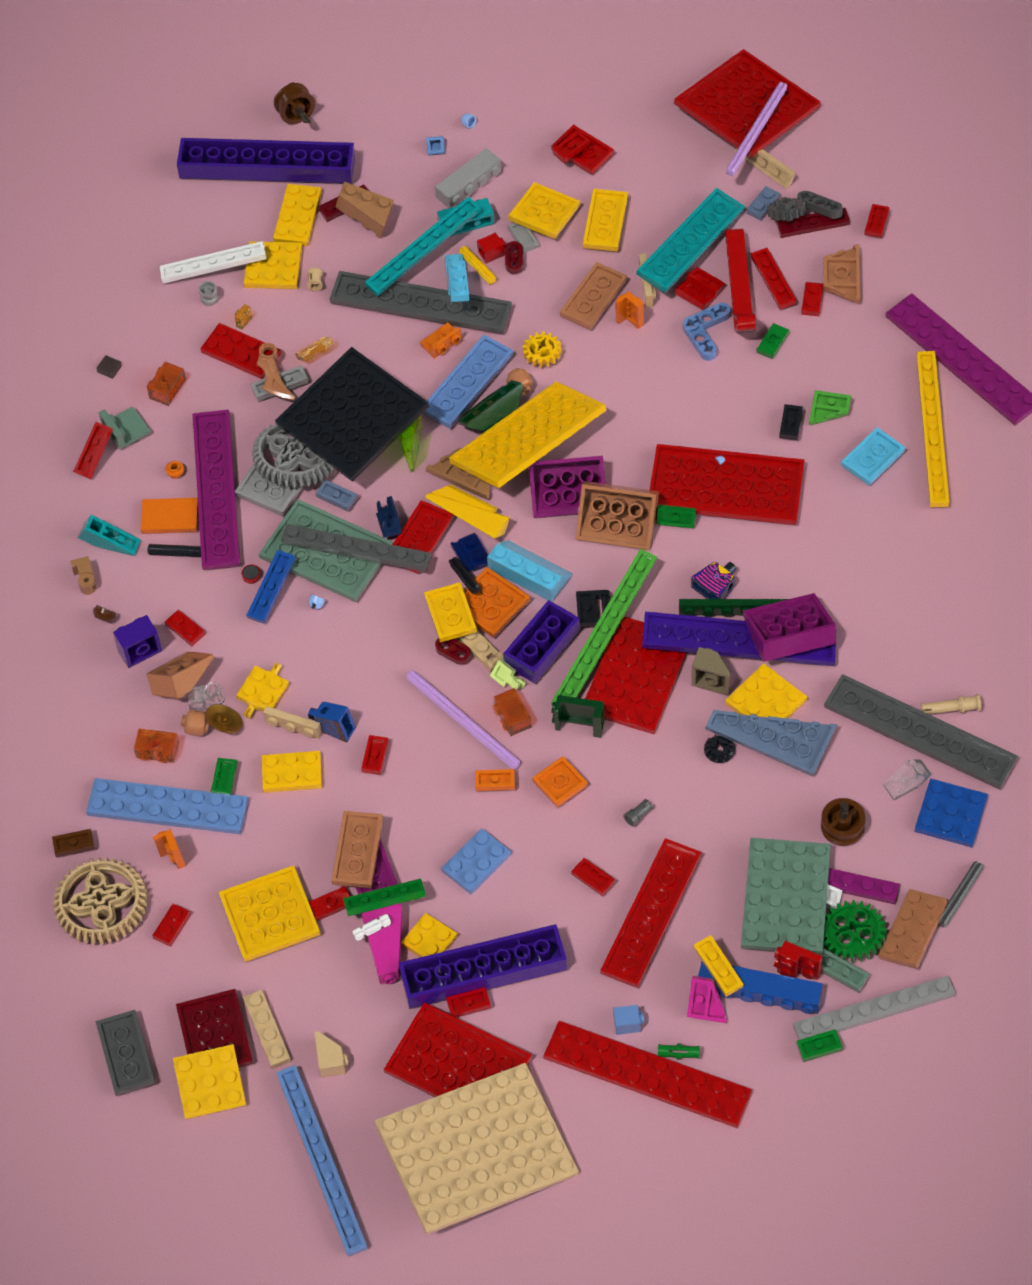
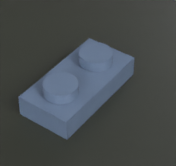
[747,186,781,221]
[316,479,357,512]

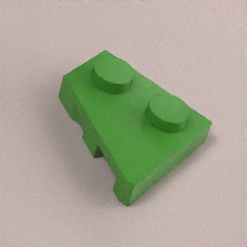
[809,390,851,425]

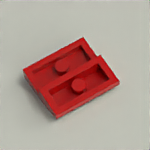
[674,267,726,310]

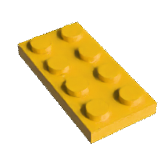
[273,184,322,246]
[583,189,628,252]

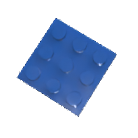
[914,778,988,848]

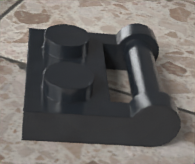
[576,590,610,628]

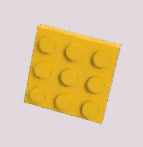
[508,182,580,239]
[244,241,302,289]
[725,663,808,719]
[173,1044,247,1120]

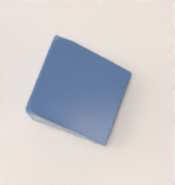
[426,136,445,155]

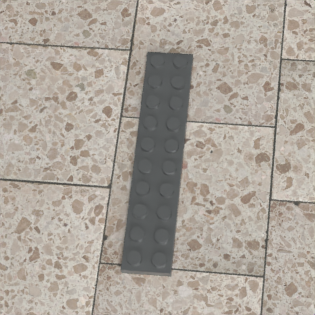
[330,271,512,334]
[824,674,1018,790]

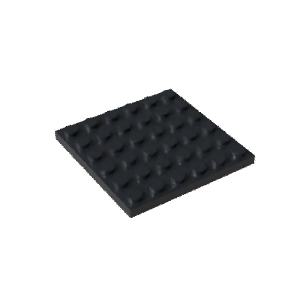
[275,347,430,482]

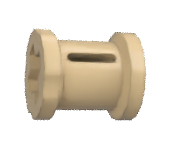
[307,267,323,291]

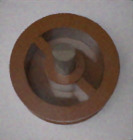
[274,82,315,124]
[821,798,866,846]

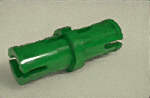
[658,1043,700,1060]

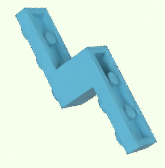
[445,254,469,302]

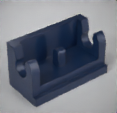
[376,496,402,538]

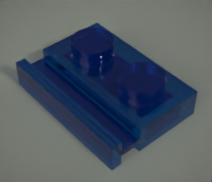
[451,533,488,572]

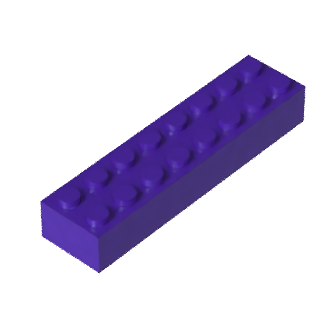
[398,924,567,1009]

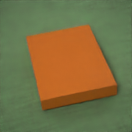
[141,497,198,534]

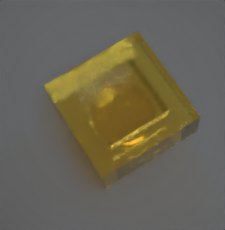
[234,304,252,330]

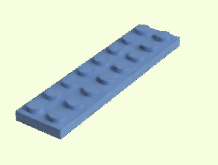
[86,778,248,834]

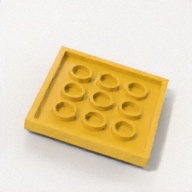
[218,865,321,962]

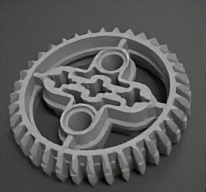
[252,422,335,489]

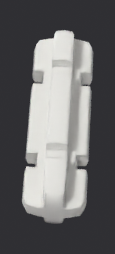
[352,914,391,940]

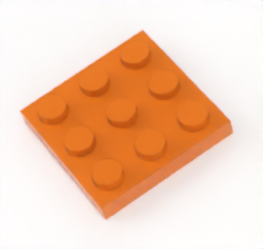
[464,567,531,638]

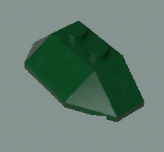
[457,380,523,431]

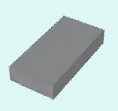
[508,223,539,254]

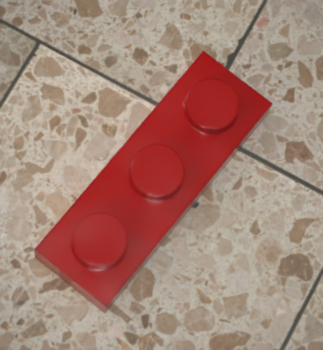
[73,422,113,479]

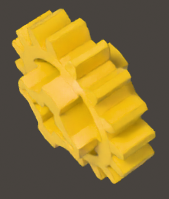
[522,331,562,368]

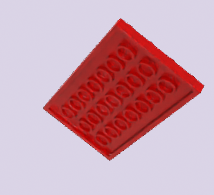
[649,444,805,525]

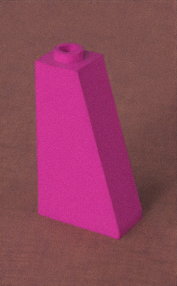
[362,903,403,984]

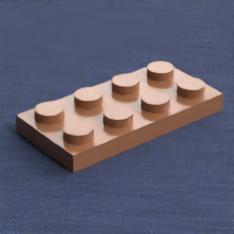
[560,262,627,330]
[331,811,383,888]
[879,889,948,969]

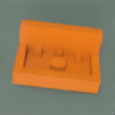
[615,291,644,329]

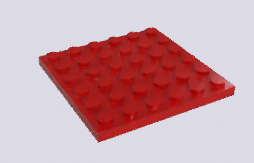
[674,49,821,158]

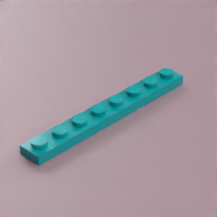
[365,196,481,296]

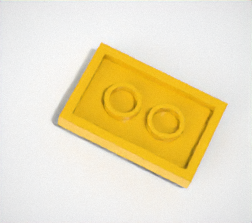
[424,582,477,643]
[262,751,322,793]

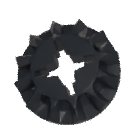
[704,734,735,763]

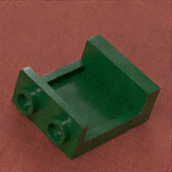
[551,695,605,738]

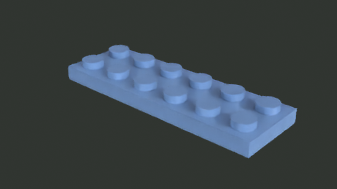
[422,335,514,429]

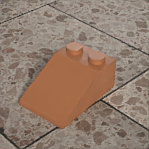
[147,651,214,699]

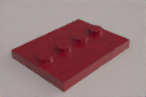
[176,989,253,1068]

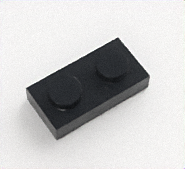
[779,404,803,440]

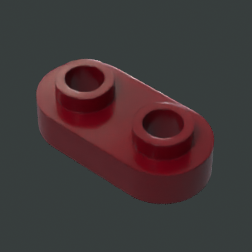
[505,241,523,274]
[435,638,471,665]

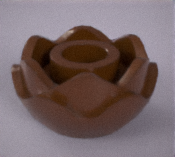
[93,605,116,623]

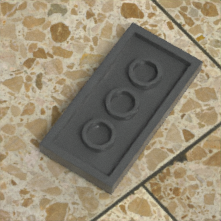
[96,1010,156,1096]

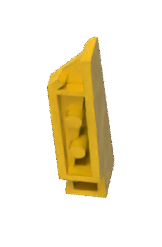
[425,484,510,538]

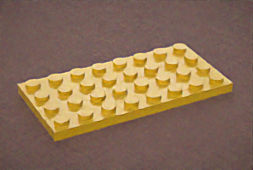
[449,381,606,488]

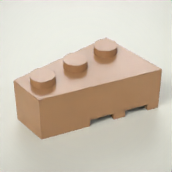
[335,182,394,238]

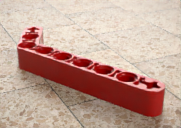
[725,229,756,331]

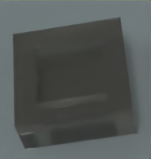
[96,355,122,379]

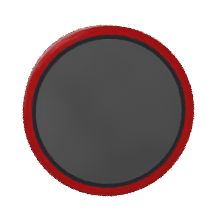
[241,564,261,584]

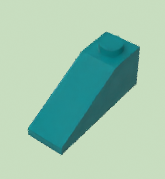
[78,514,141,556]

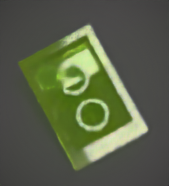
[398,415,423,472]

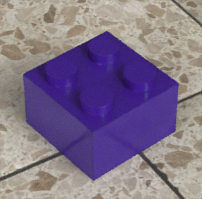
[113,615,162,668]

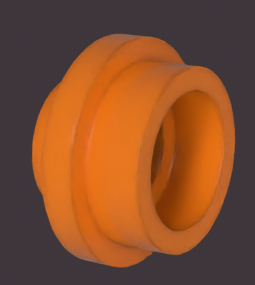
[165,461,184,479]

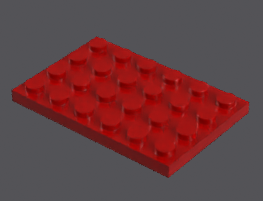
[585,616,688,734]
[384,1003,532,1097]

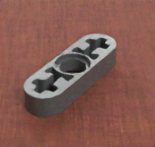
[797,191,843,219]

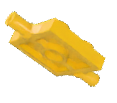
[236,663,289,719]

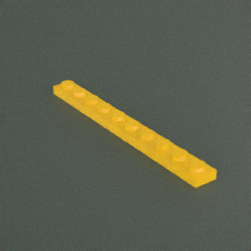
[916,351,949,508]

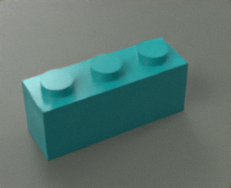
[437,198,494,237]

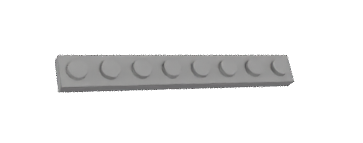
[793,976,955,1040]

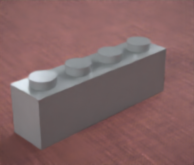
[435,148,501,208]

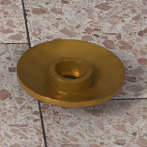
[205,704,242,733]

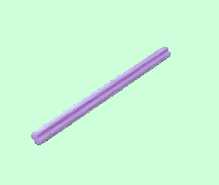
[726,82,787,176]
[407,670,520,770]

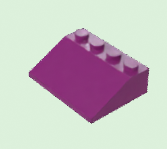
[529,456,605,518]
[743,593,836,662]

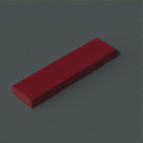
[776,208,850,238]

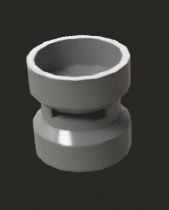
[199,281,218,306]

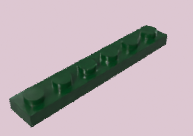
[679,599,788,617]

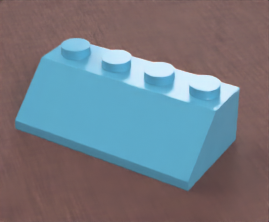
[487,540,572,601]

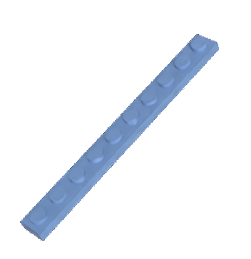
[276,1065,368,1256]

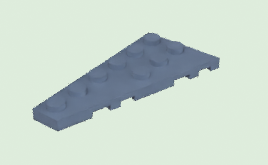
[705,710,837,776]

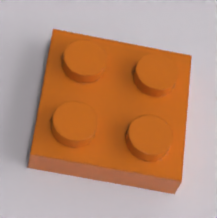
[532,756,588,808]

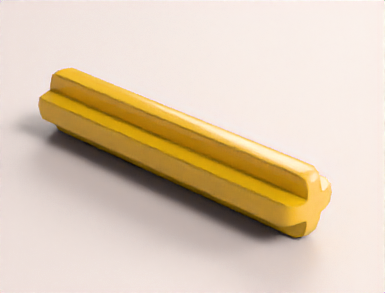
[459,246,496,285]

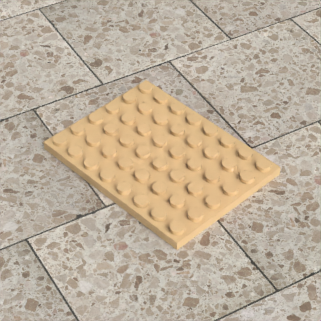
[374,1063,579,1235]

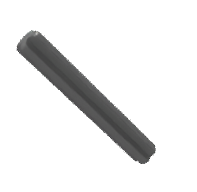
[938,861,983,928]

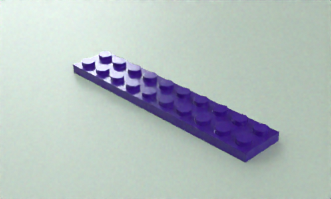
[642,611,837,666]

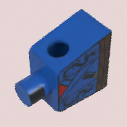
[308,701,356,742]

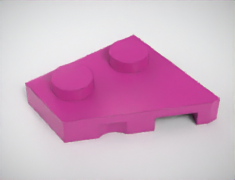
[687,976,727,1023]

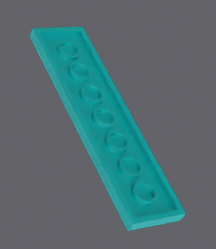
[636,188,745,293]

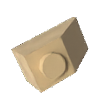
[314,1031,349,1078]

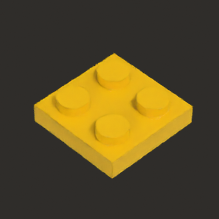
[401,913,458,957]

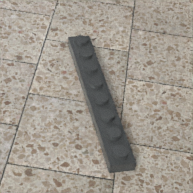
[281,524,431,572]

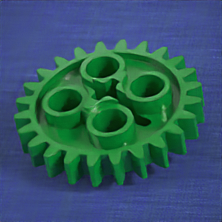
[823,900,886,963]

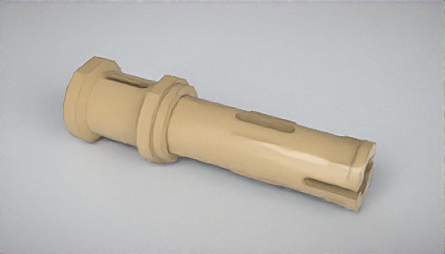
[921,693,981,714]

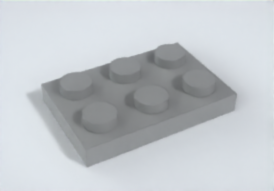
[235,464,301,516]

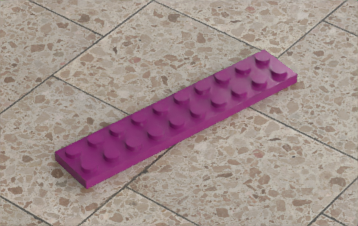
[886,293,1032,426]
[192,409,240,570]

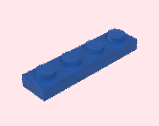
[246,550,296,624]

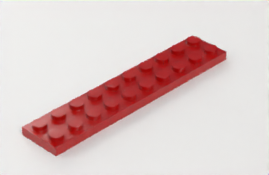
[543,1021,752,1128]

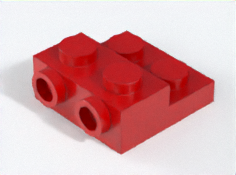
[774,941,823,981]

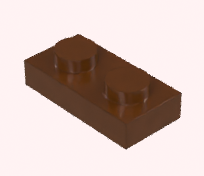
[52,829,95,857]

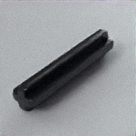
[147,544,201,557]
[449,557,480,594]

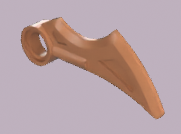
[257,343,296,400]

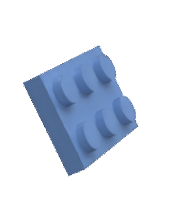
[441,828,511,895]

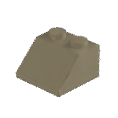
[692,647,730,696]

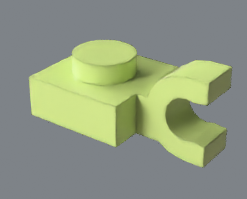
[490,660,526,690]

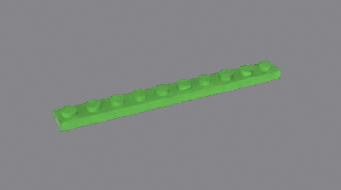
[551,548,657,705]

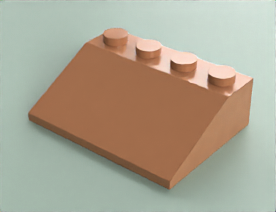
[575,481,659,550]

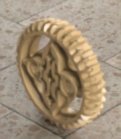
[53,857,148,945]

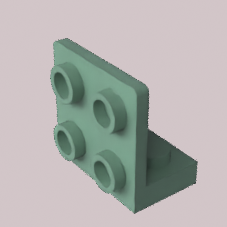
[98,407,151,450]

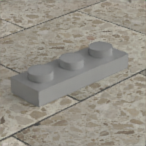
[251,365,309,401]

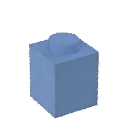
[613,1005,644,1035]

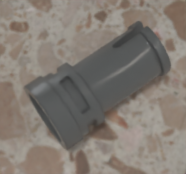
[623,799,653,827]

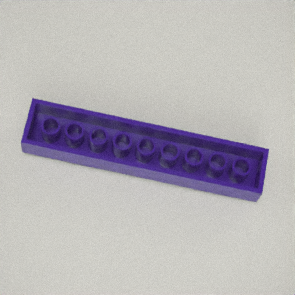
[177,138,355,183]

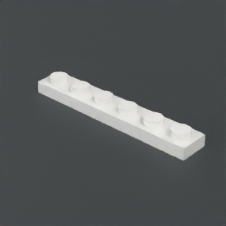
[160,241,266,284]

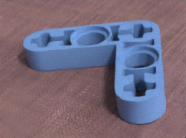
[683,303,731,361]

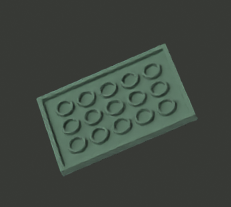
[259,499,394,602]
[741,837,831,955]

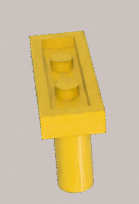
[693,935,744,997]

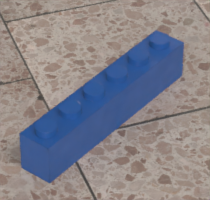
[698,961,823,1014]

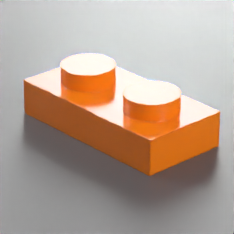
[475,769,515,791]

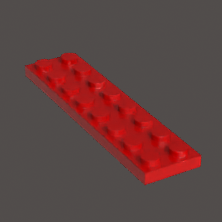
[600,838,702,988]

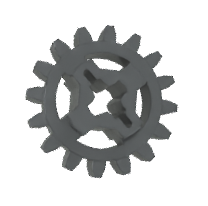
[767,197,806,221]

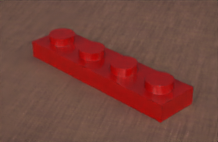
[751,248,796,310]

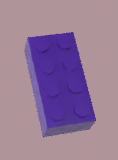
[503,600,580,684]

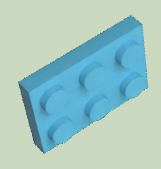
[841,427,906,486]

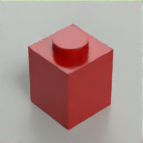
[477,232,506,264]

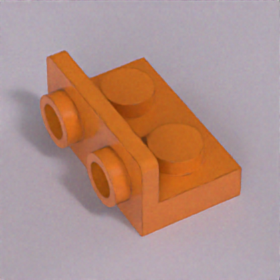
[420,322,462,359]
[153,829,186,869]

